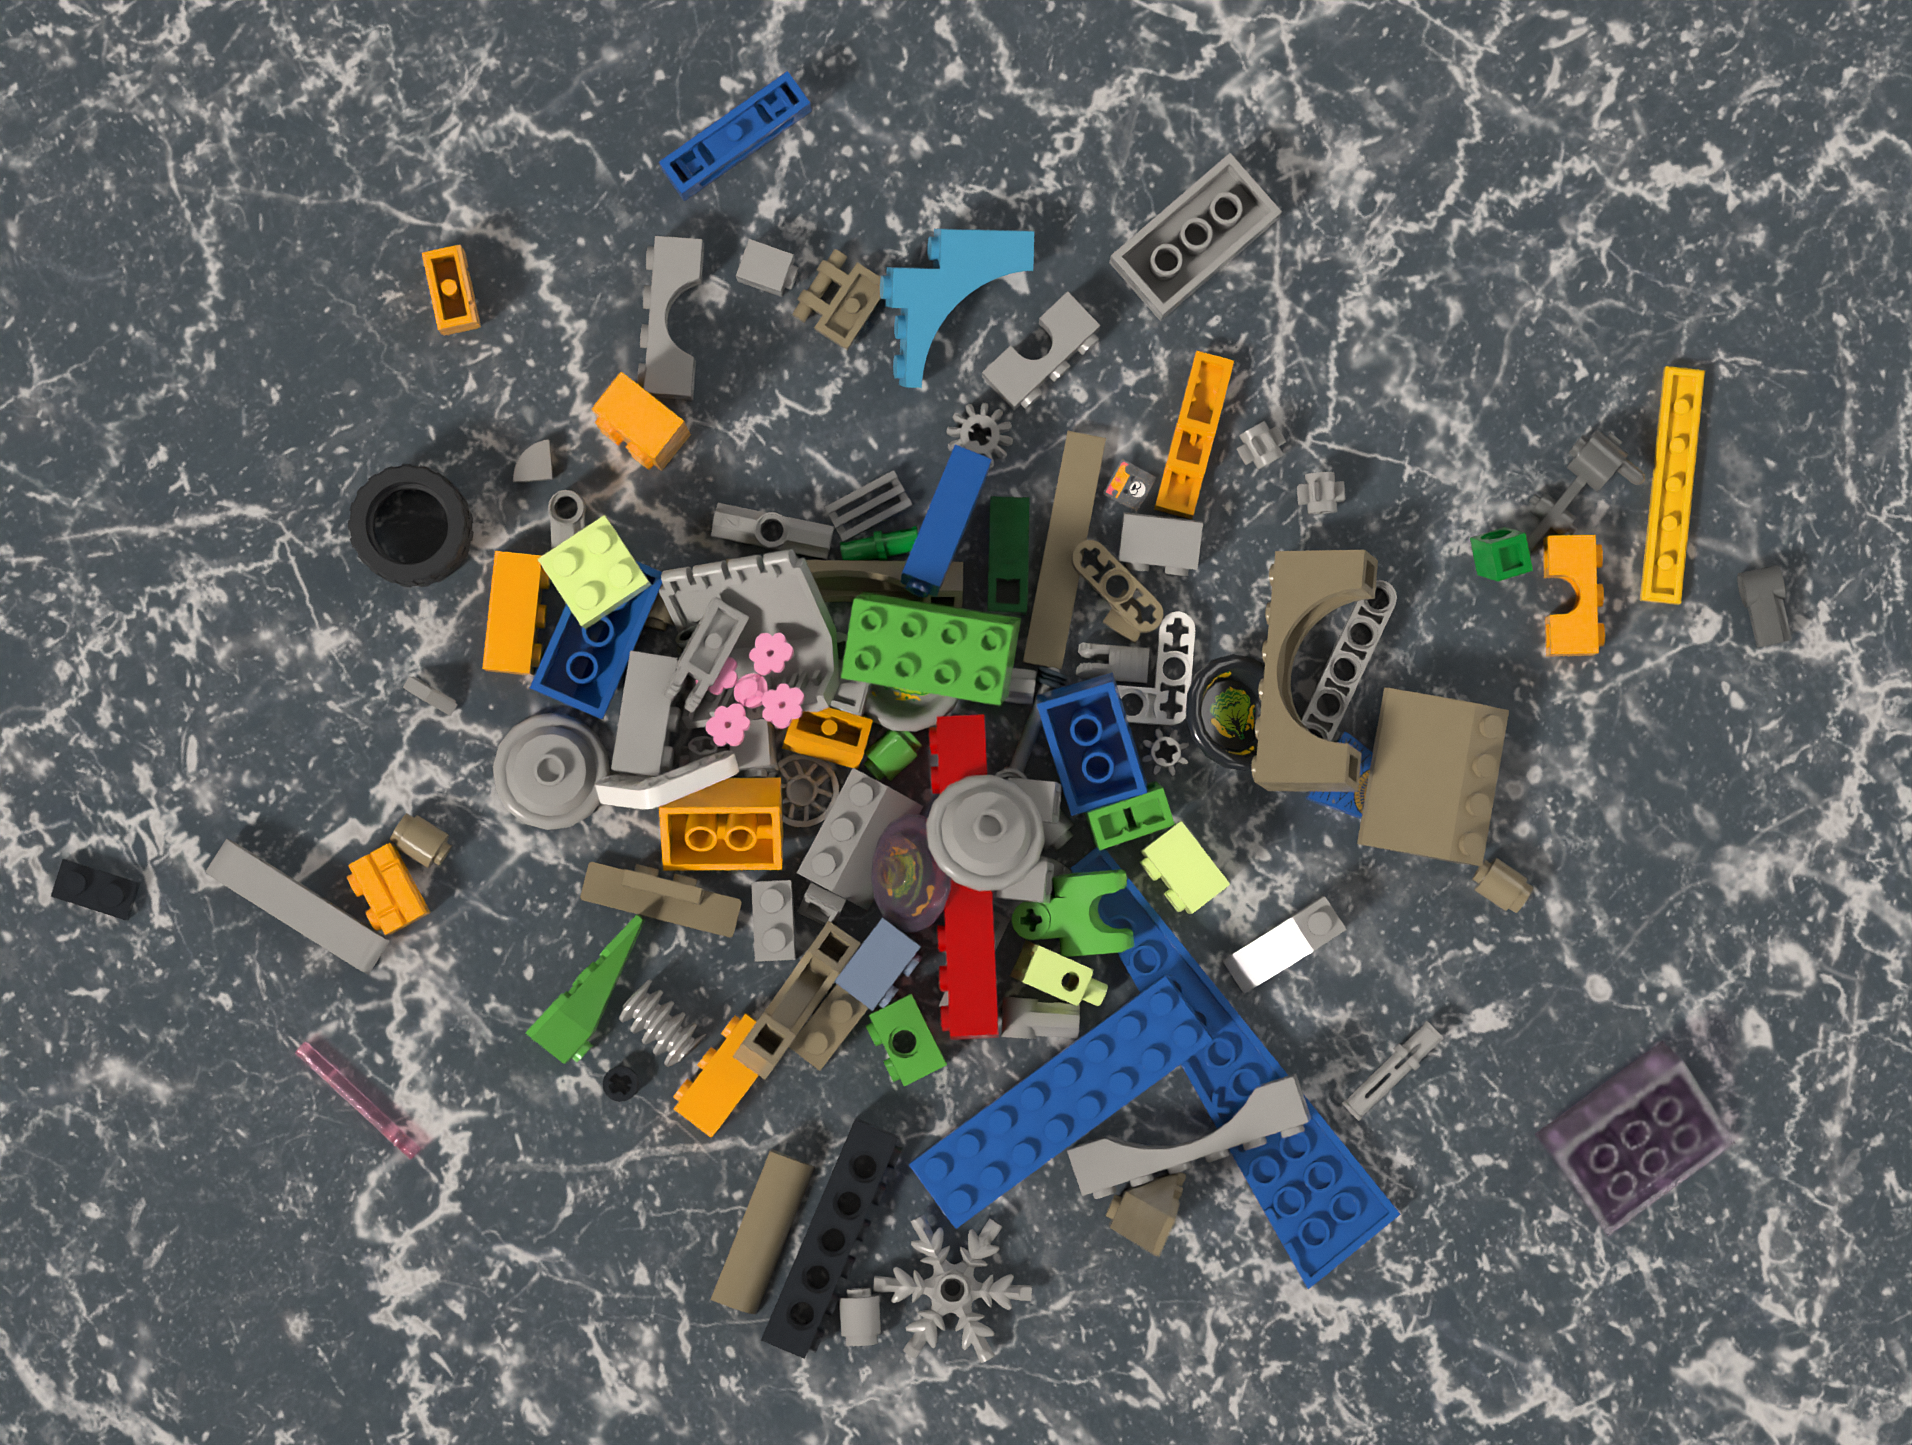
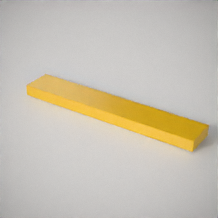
[1640,366,1705,605]

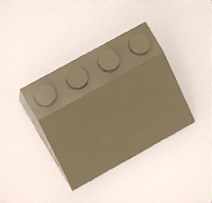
[1357,687,1509,866]

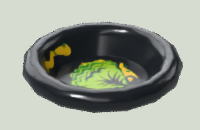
[1186,654,1265,771]

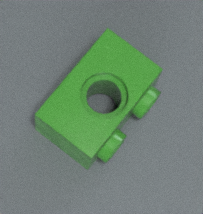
[866,993,947,1086]

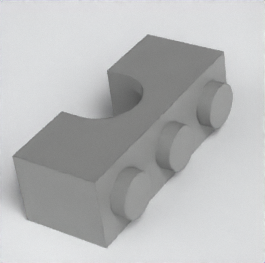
[982,292,1100,411]
[996,778,1062,904]

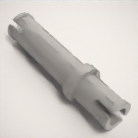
[1342,1021,1444,1121]

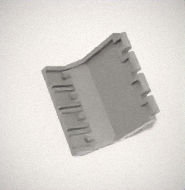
[659,549,840,729]

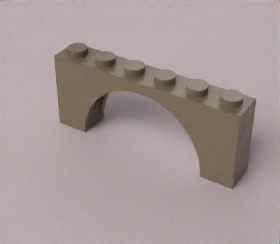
[1251,550,1378,792]

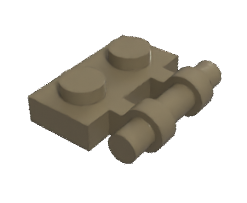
[792,249,881,351]

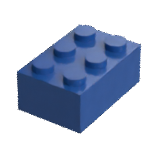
[1036,672,1148,816]

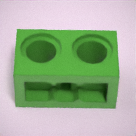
[1084,781,1175,850]

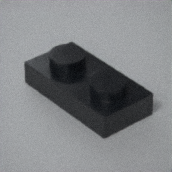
[50,859,140,920]

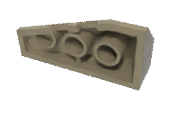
[1105,1172,1186,1256]

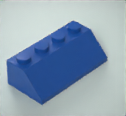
[530,561,662,720]

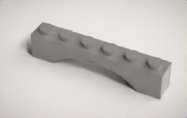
[1067,1073,1311,1199]

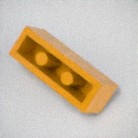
[482,551,551,676]
[673,1013,759,1138]

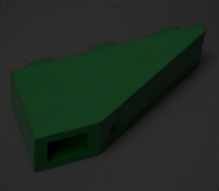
[987,496,1030,615]

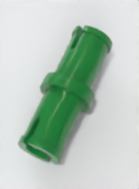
[840,526,919,561]

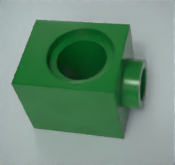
[1470,527,1533,582]

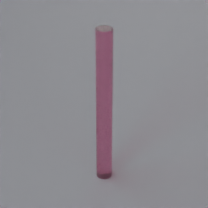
[295,1042,421,1160]

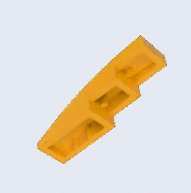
[1154,351,1234,519]

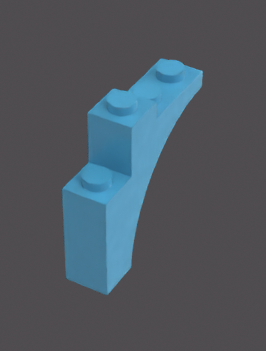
[880,228,1034,388]

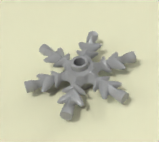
[873,1214,1032,1363]

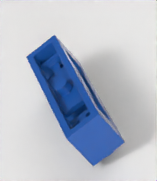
[659,71,812,202]

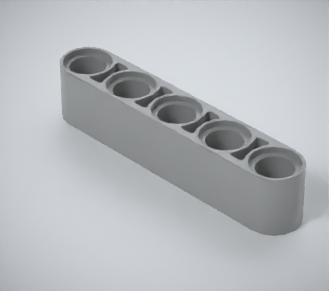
[1300,580,1397,741]
[205,838,390,974]

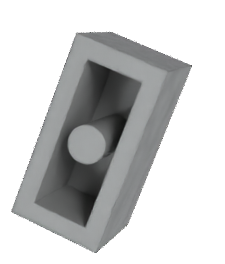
[1118,512,1203,576]
[751,880,796,962]

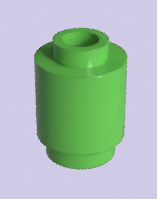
[864,729,922,782]

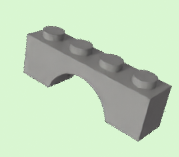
[637,236,704,400]

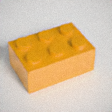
[591,372,691,471]
[659,778,784,871]

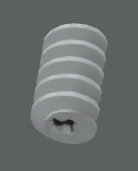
[619,979,706,1067]

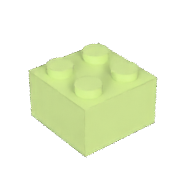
[538,515,652,629]
[1139,821,1230,914]

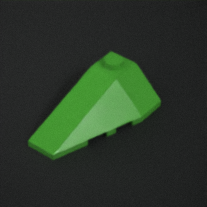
[526,914,645,1064]

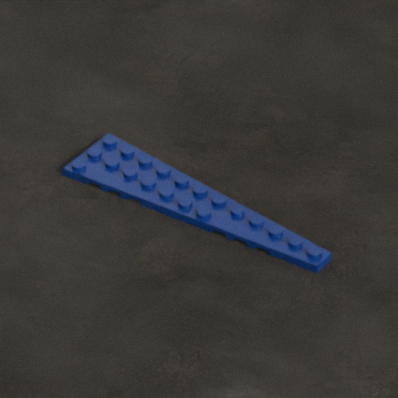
[1070,847,1401,1289]

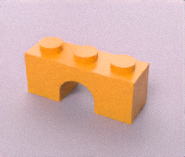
[1543,535,1605,657]

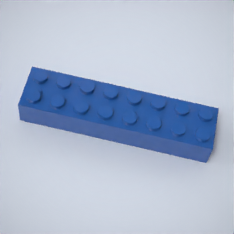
[909,974,1214,1229]

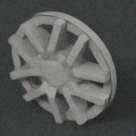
[767,754,839,827]

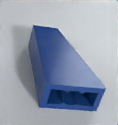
[900,444,992,597]

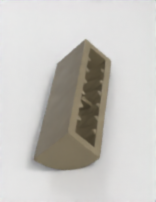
[710,1149,815,1314]

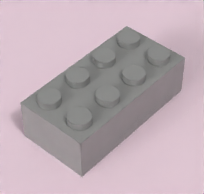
[1109,153,1282,321]

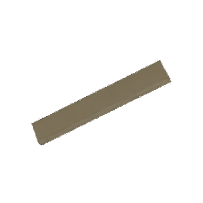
[1023,431,1106,670]

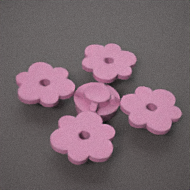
[696,633,804,746]

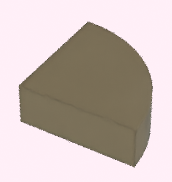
[1102,589,1142,644]

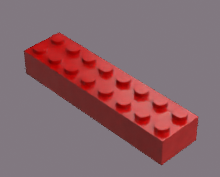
[929,714,999,1040]

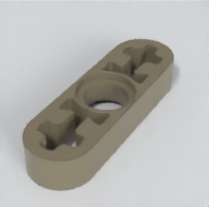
[1071,540,1163,633]

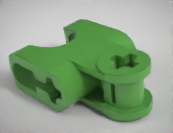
[1012,869,1135,957]

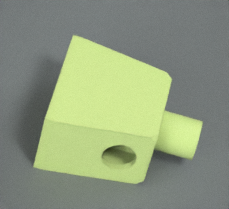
[1010,940,1108,1006]

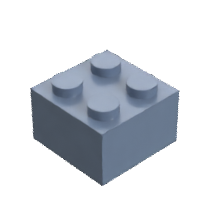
[834,918,923,1011]

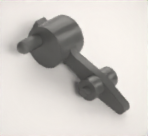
[1527,429,1645,552]

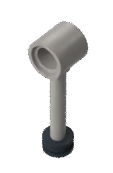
[994,666,1069,779]

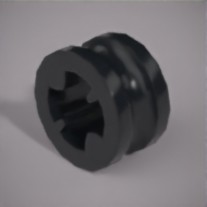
[603,1066,639,1102]

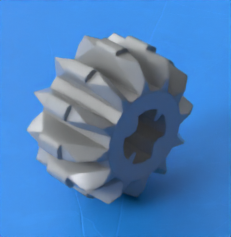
[947,403,1013,469]

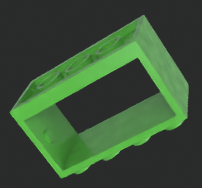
[841,592,1021,705]

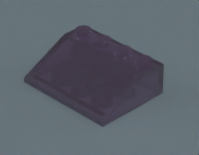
[1535,1041,1735,1236]

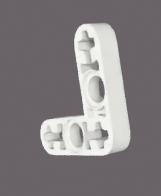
[1117,611,1195,726]
[595,751,739,809]

